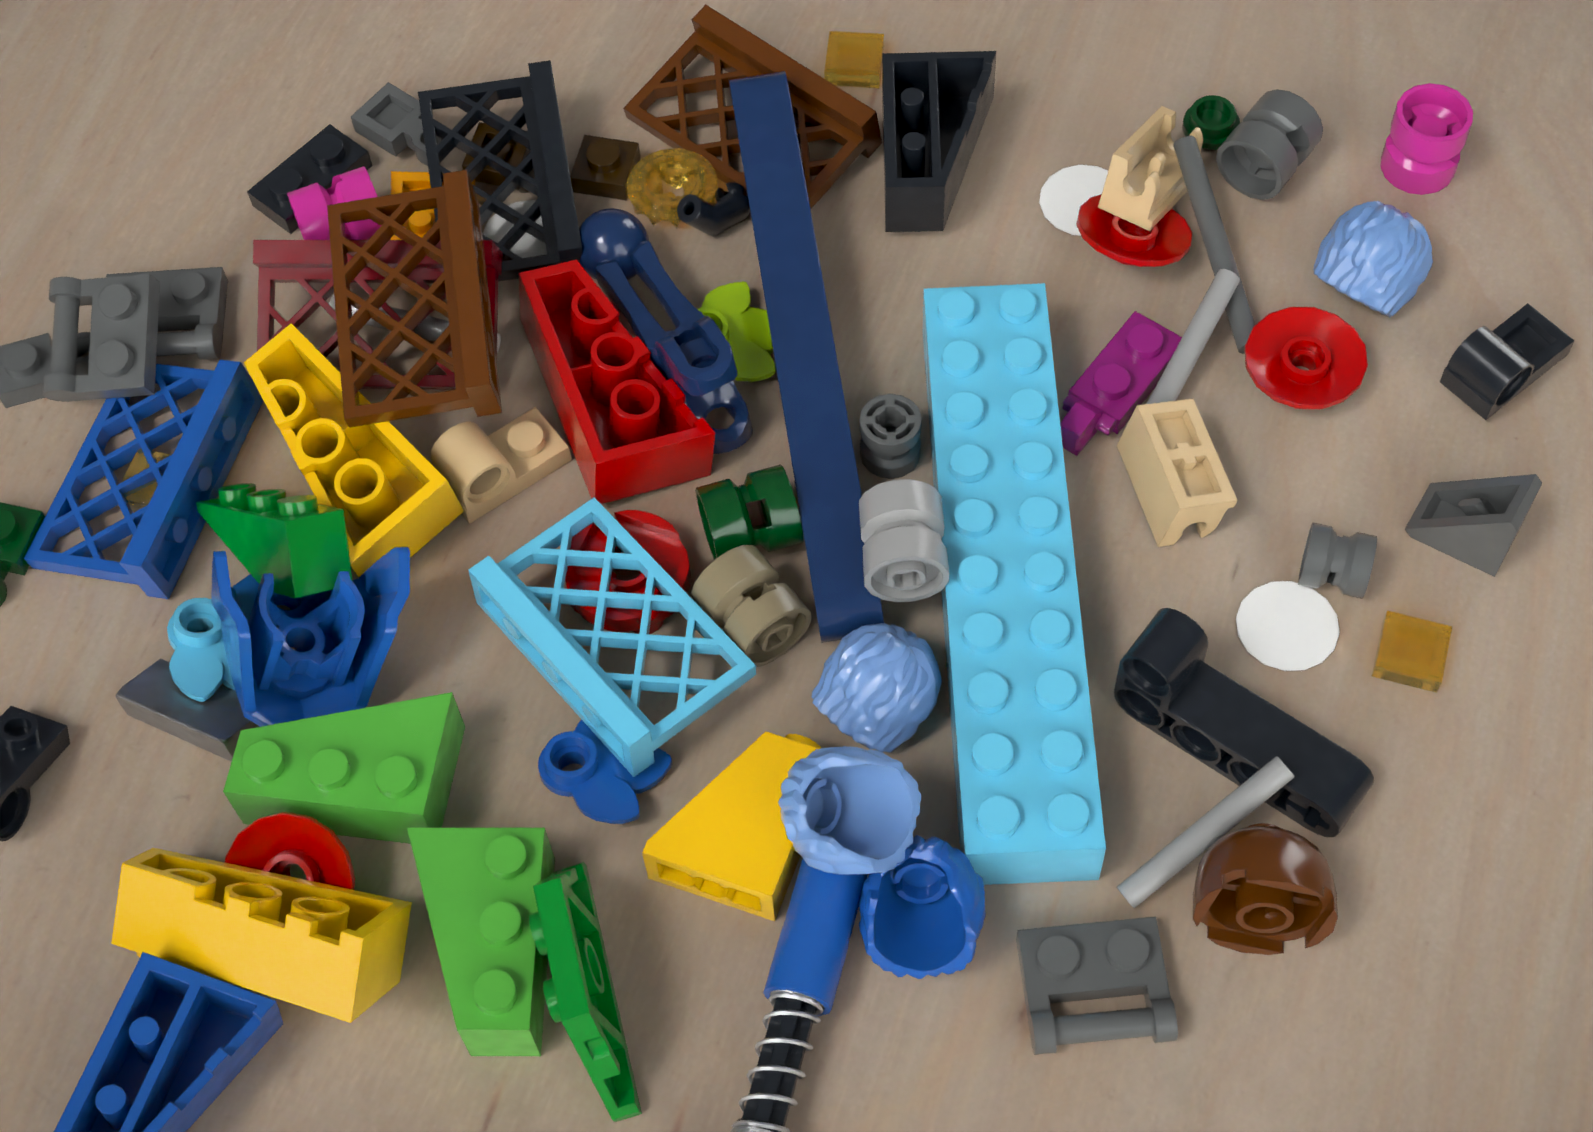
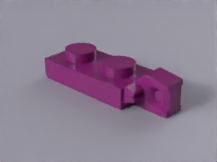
[1060,311,1182,456]

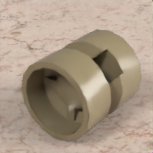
[691,545,812,667]

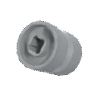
[859,479,949,602]

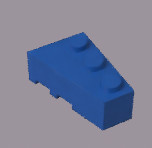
[54,952,284,1132]

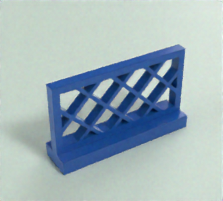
[24,360,263,599]

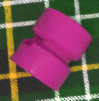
[1380,83,1473,195]
[287,166,381,240]

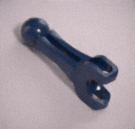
[579,208,753,454]

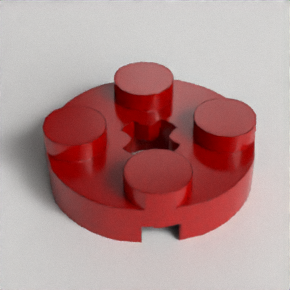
[565,510,691,634]

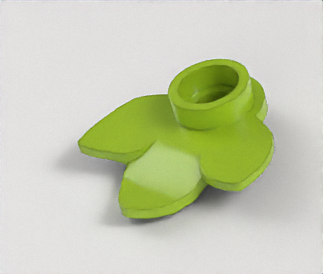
[697,281,776,382]

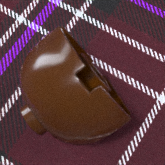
[1193,823,1338,955]

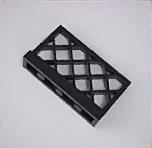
[418,60,583,282]

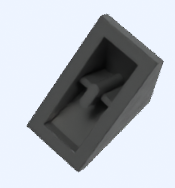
[1405,474,1542,577]

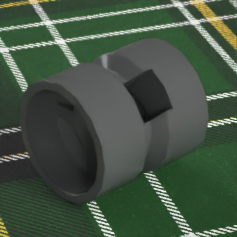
[1216,89,1323,200]

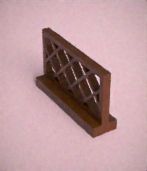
[623,4,882,209]
[327,170,502,428]

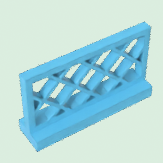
[468,497,756,777]

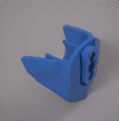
[211,547,410,727]

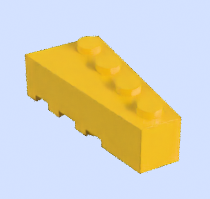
[243,323,464,577]
[111,848,412,1023]

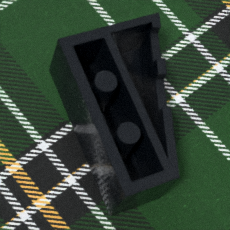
[882,51,997,232]

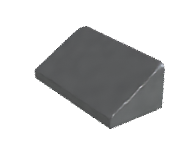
[115,658,260,762]

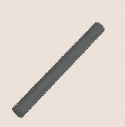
[1173,136,1255,354]

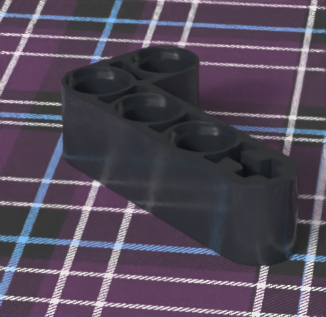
[1114,608,1374,837]

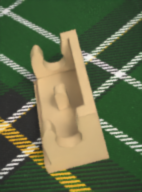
[1098,106,1203,231]
[1117,399,1238,547]

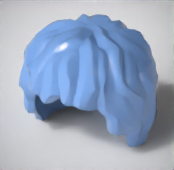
[1313,201,1433,317]
[811,623,942,753]
[778,746,921,875]

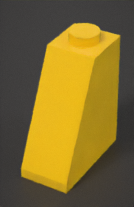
[642,731,821,921]

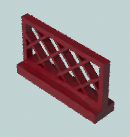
[253,240,503,389]

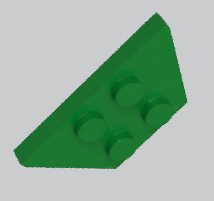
[529,862,642,1122]

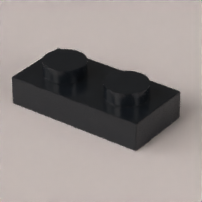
[247,124,373,234]

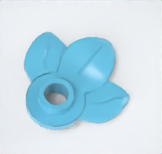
[167,598,235,702]

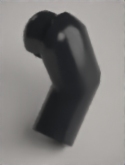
[677,182,750,236]

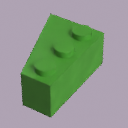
[223,692,465,844]
[407,828,555,1056]

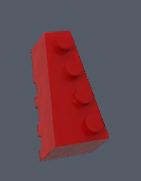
[519,260,715,504]

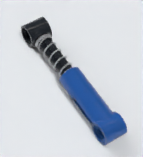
[731,858,868,1132]

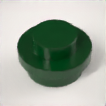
[1182,95,1240,150]

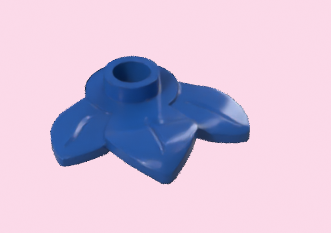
[538,719,672,824]

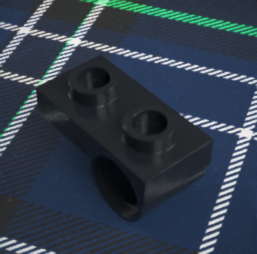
[1440,303,1575,420]
[0,706,70,842]

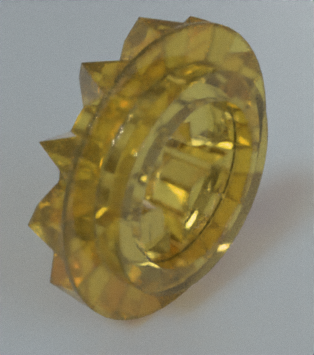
[627,148,718,229]

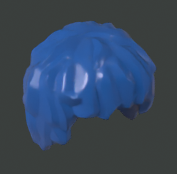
[859,835,986,979]

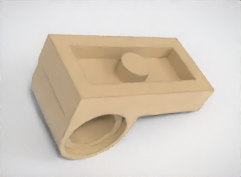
[431,407,572,524]

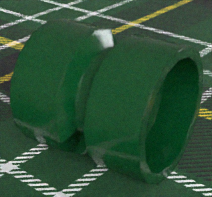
[695,464,803,560]

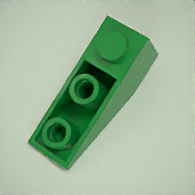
[196,483,353,598]

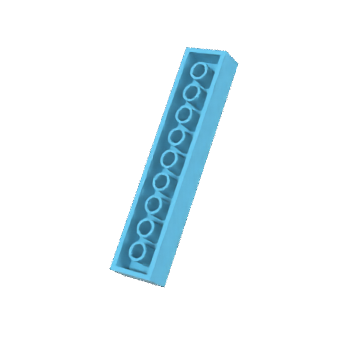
[922,283,1106,885]

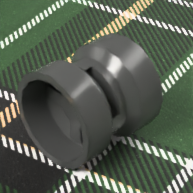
[859,393,922,479]
[1298,522,1377,599]

